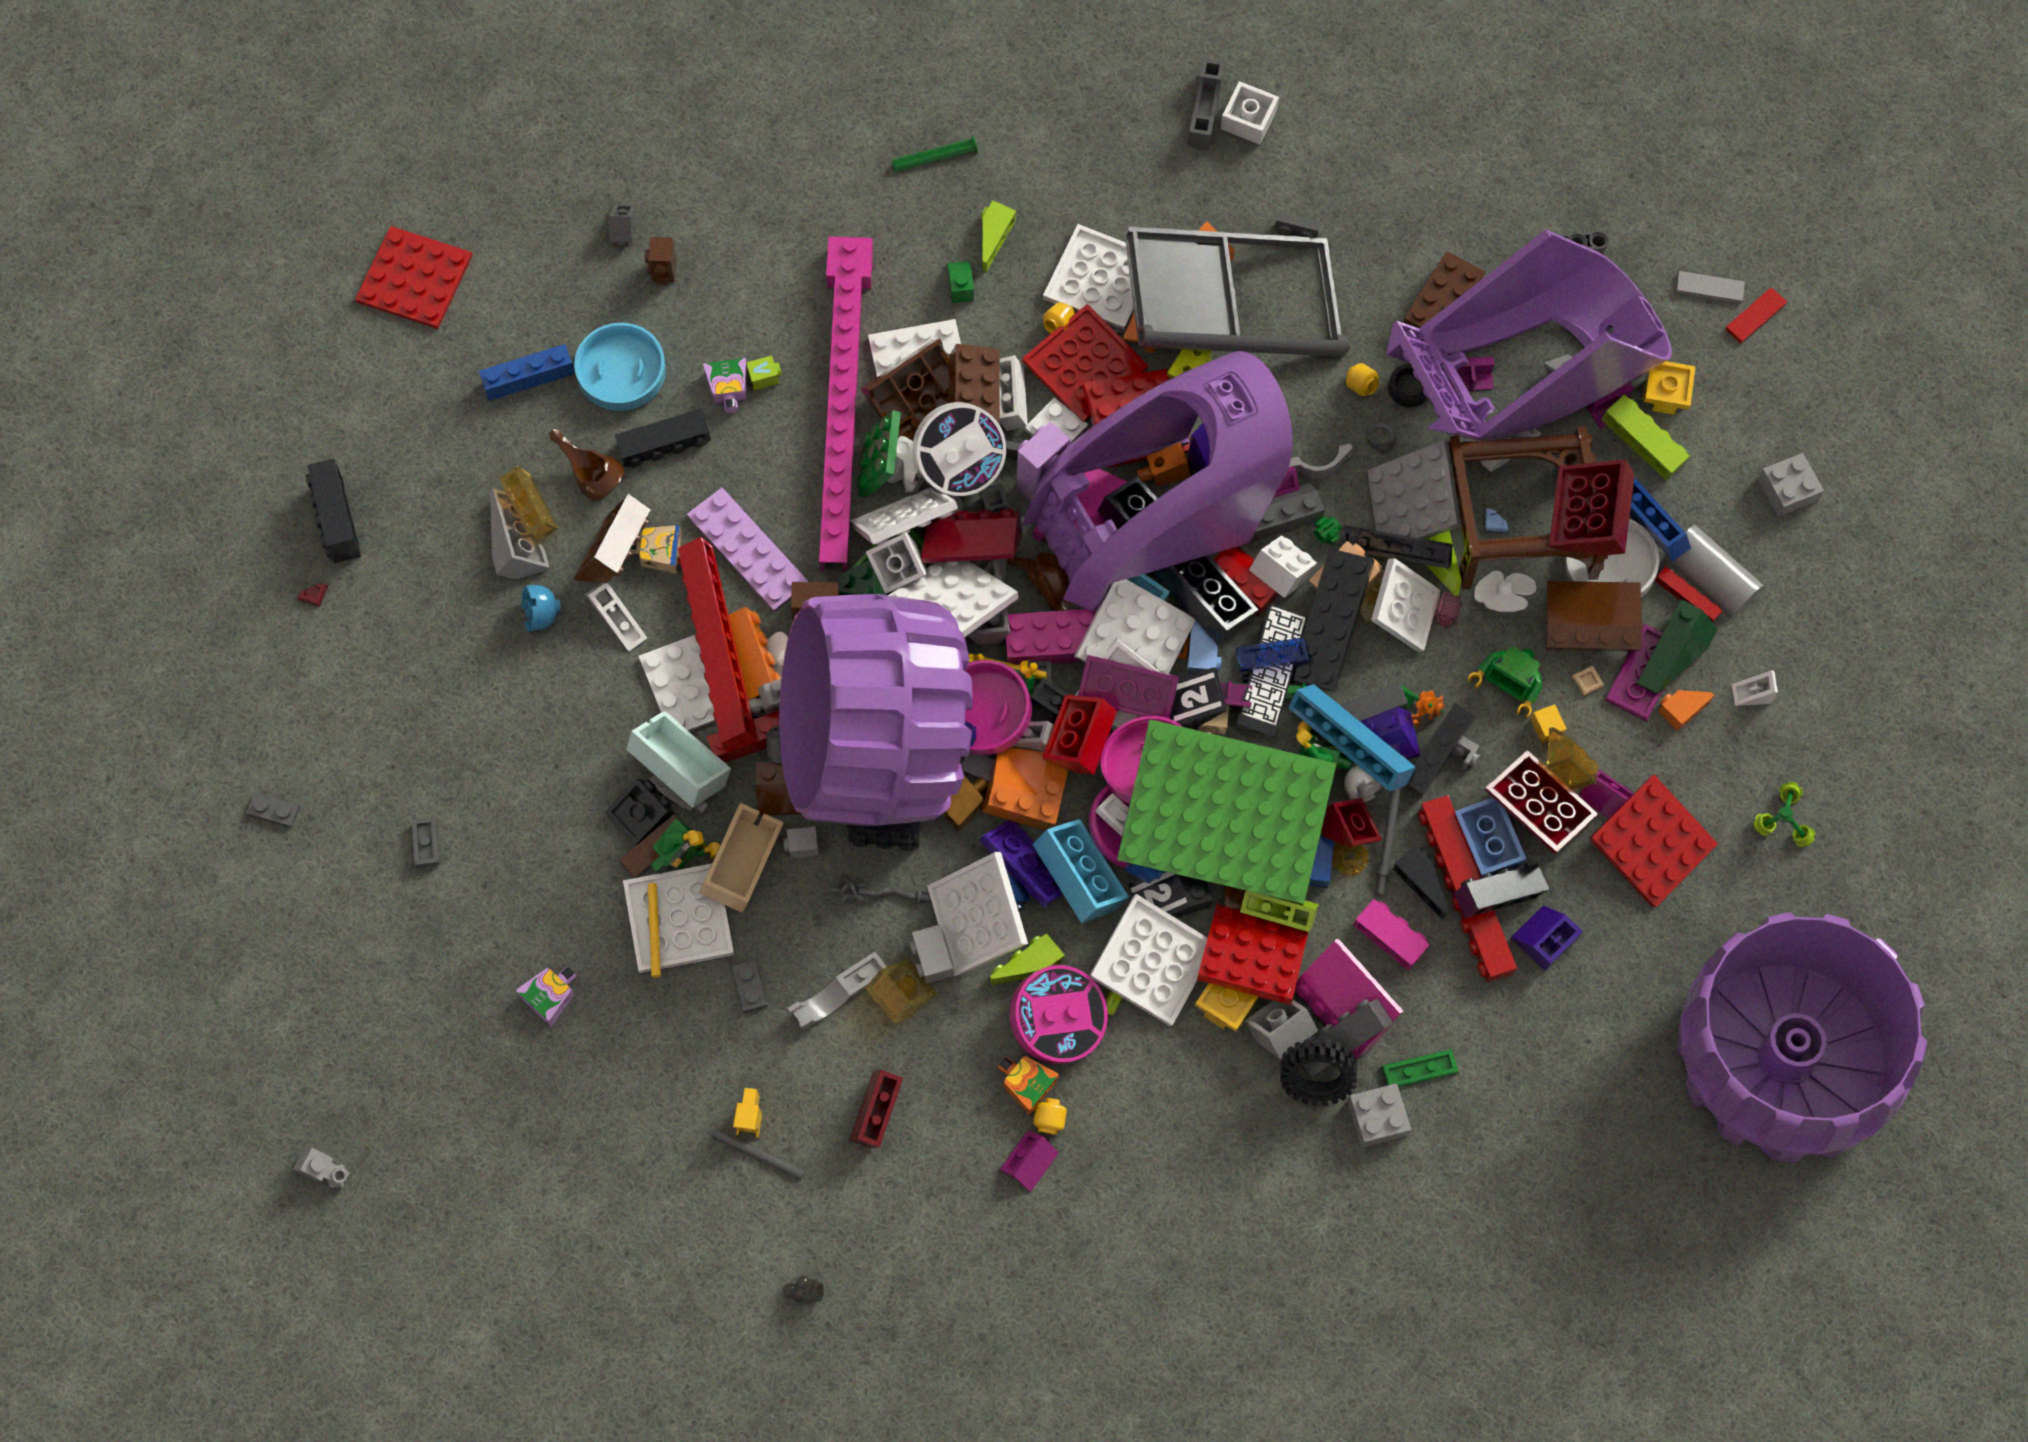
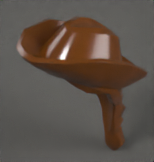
[549,428,624,501]
[1006,553,1072,611]

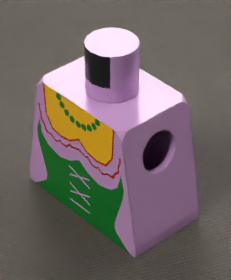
[703,358,747,413]
[516,966,577,1026]

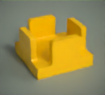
[1642,361,1695,415]
[1195,983,1259,1032]

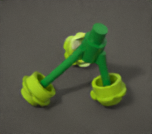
[1753,781,1816,847]

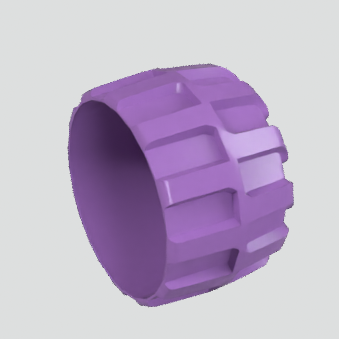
[779,594,973,826]
[1677,912,1927,1163]

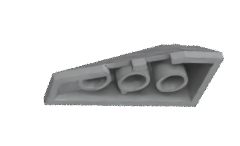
[490,488,550,580]

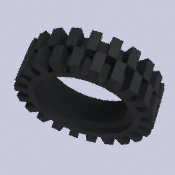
[1280,1038,1357,1106]

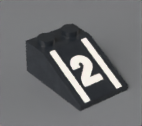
[1170,667,1227,730]
[1128,871,1213,918]

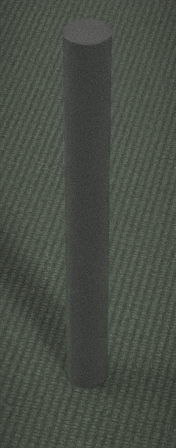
[713,1129,805,1180]

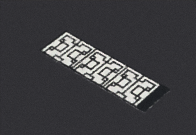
[1237,604,1308,736]

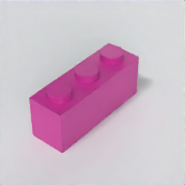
[1353,899,1430,971]

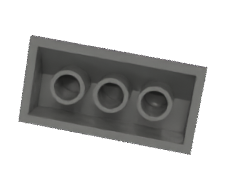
[1238,480,1325,547]

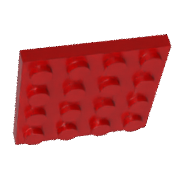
[355,226,473,329]
[1022,303,1148,422]
[1082,369,1190,468]
[1588,775,1718,908]
[1197,904,1308,1005]

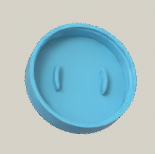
[574,323,666,411]

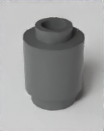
[766,726,782,763]

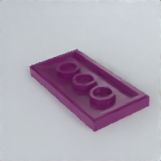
[1605,624,1663,722]
[1078,654,1179,719]

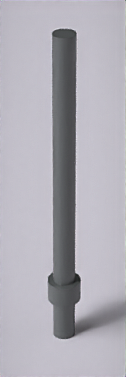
[1375,755,1405,895]

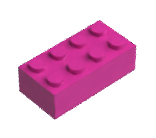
[1005,609,1097,665]

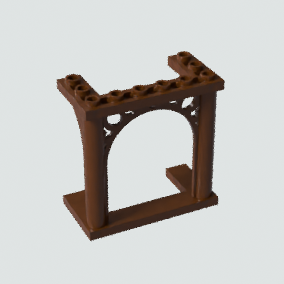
[1449,426,1608,590]

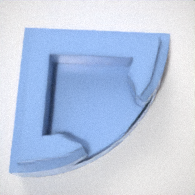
[1485,508,1508,532]

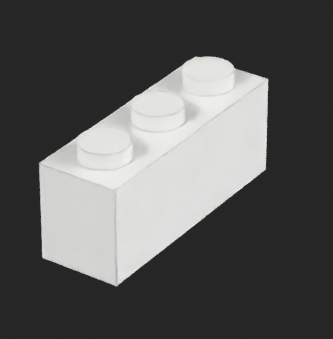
[1000,355,1028,431]

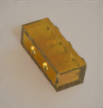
[499,466,558,540]

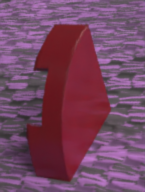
[297,583,328,607]

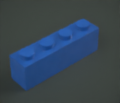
[479,344,575,401]
[1630,477,1691,561]

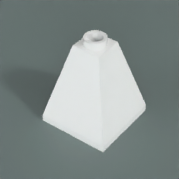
[866,533,926,594]

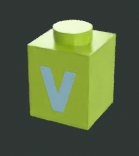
[746,355,782,391]

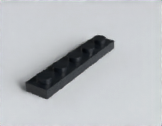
[1341,525,1453,569]

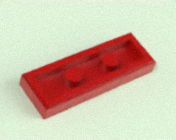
[1725,287,1787,344]

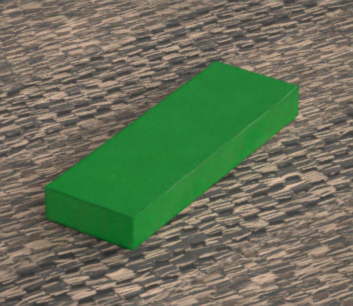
[1381,1049,1458,1088]

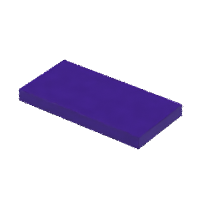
[979,820,1063,908]

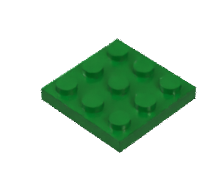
[857,410,901,497]

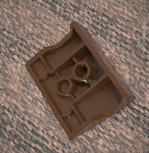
[860,338,949,440]
[1546,581,1642,652]

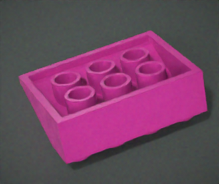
[1295,939,1403,1059]

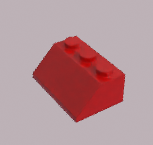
[1213,546,1279,617]
[1042,695,1117,775]

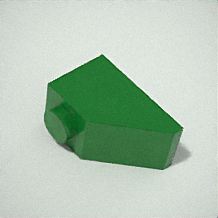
[947,261,974,303]

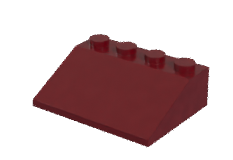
[1549,459,1634,556]
[921,508,1023,563]
[1484,750,1598,854]

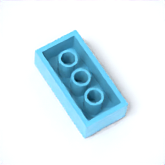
[1032,819,1129,924]

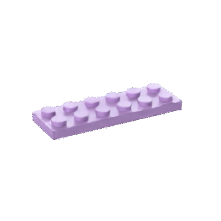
[687,488,809,612]

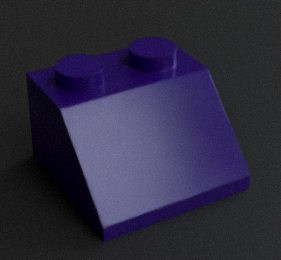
[1360,707,1420,760]

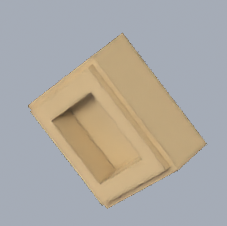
[1572,665,1604,696]

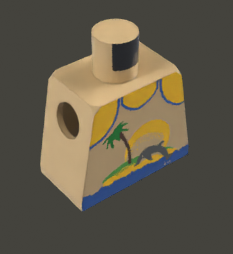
[630,525,681,573]

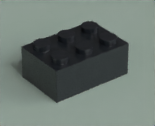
[847,821,922,851]

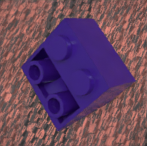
[1511,905,1583,971]

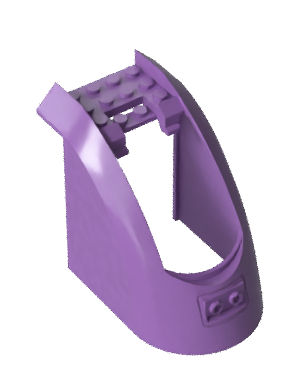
[1386,229,1672,440]
[1021,351,1293,611]

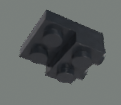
[605,778,674,845]

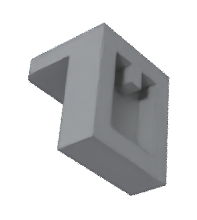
[1453,736,1480,771]

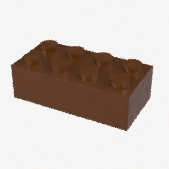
[1403,251,1485,328]
[949,344,1000,425]

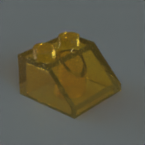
[1547,727,1598,790]
[865,958,938,1024]

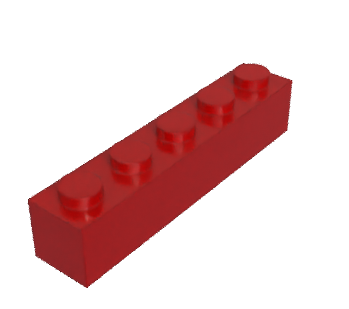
[1655,566,1722,623]

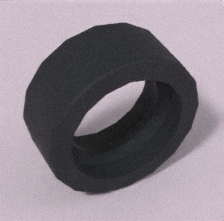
[1388,363,1427,407]

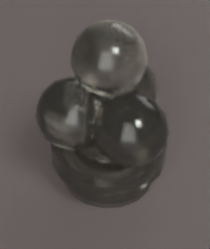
[782,1276,824,1304]

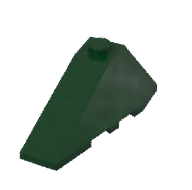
[1636,599,1717,695]

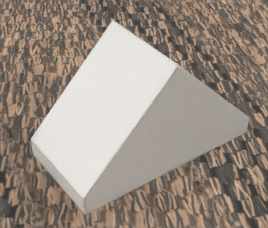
[1732,670,1778,706]

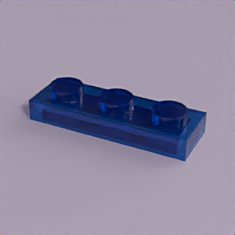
[1235,637,1309,672]

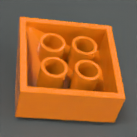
[982,747,1068,831]

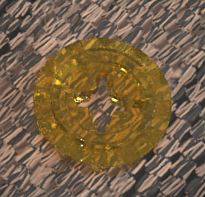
[1332,843,1369,875]

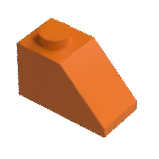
[1658,690,1715,731]

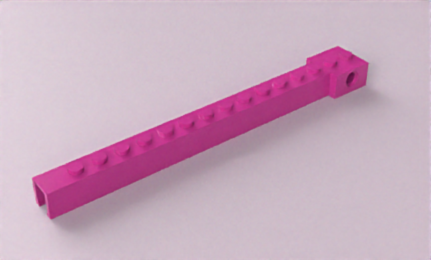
[819,237,873,572]

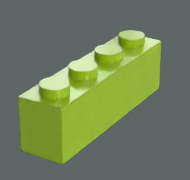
[1602,395,1690,481]

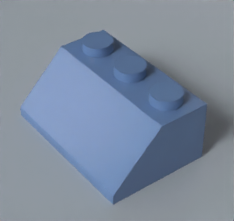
[1455,797,1526,876]

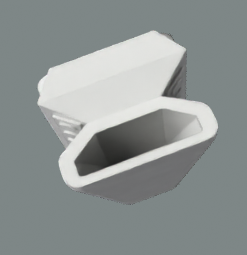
[887,436,925,494]

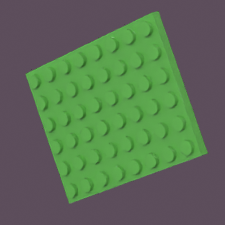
[1117,719,1337,904]

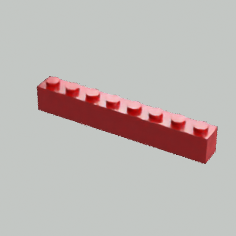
[1417,795,1517,983]

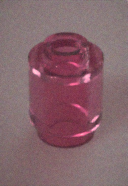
[1434,591,1461,627]

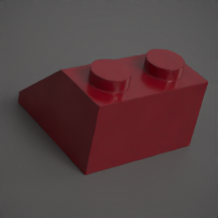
[1321,798,1382,848]

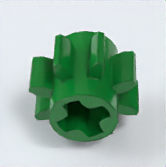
[1313,516,1342,545]

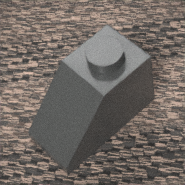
[609,204,636,245]

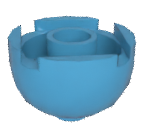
[521,585,560,631]

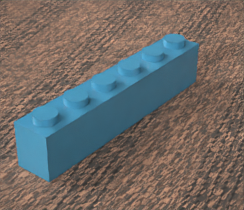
[1288,684,1416,791]

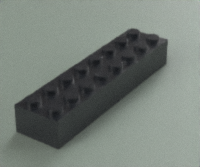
[1097,476,1258,645]

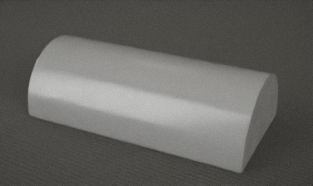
[1665,525,1764,618]

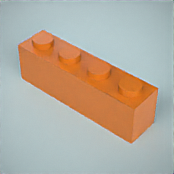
[729,607,781,700]

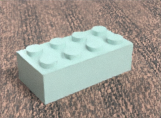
[626,711,731,808]

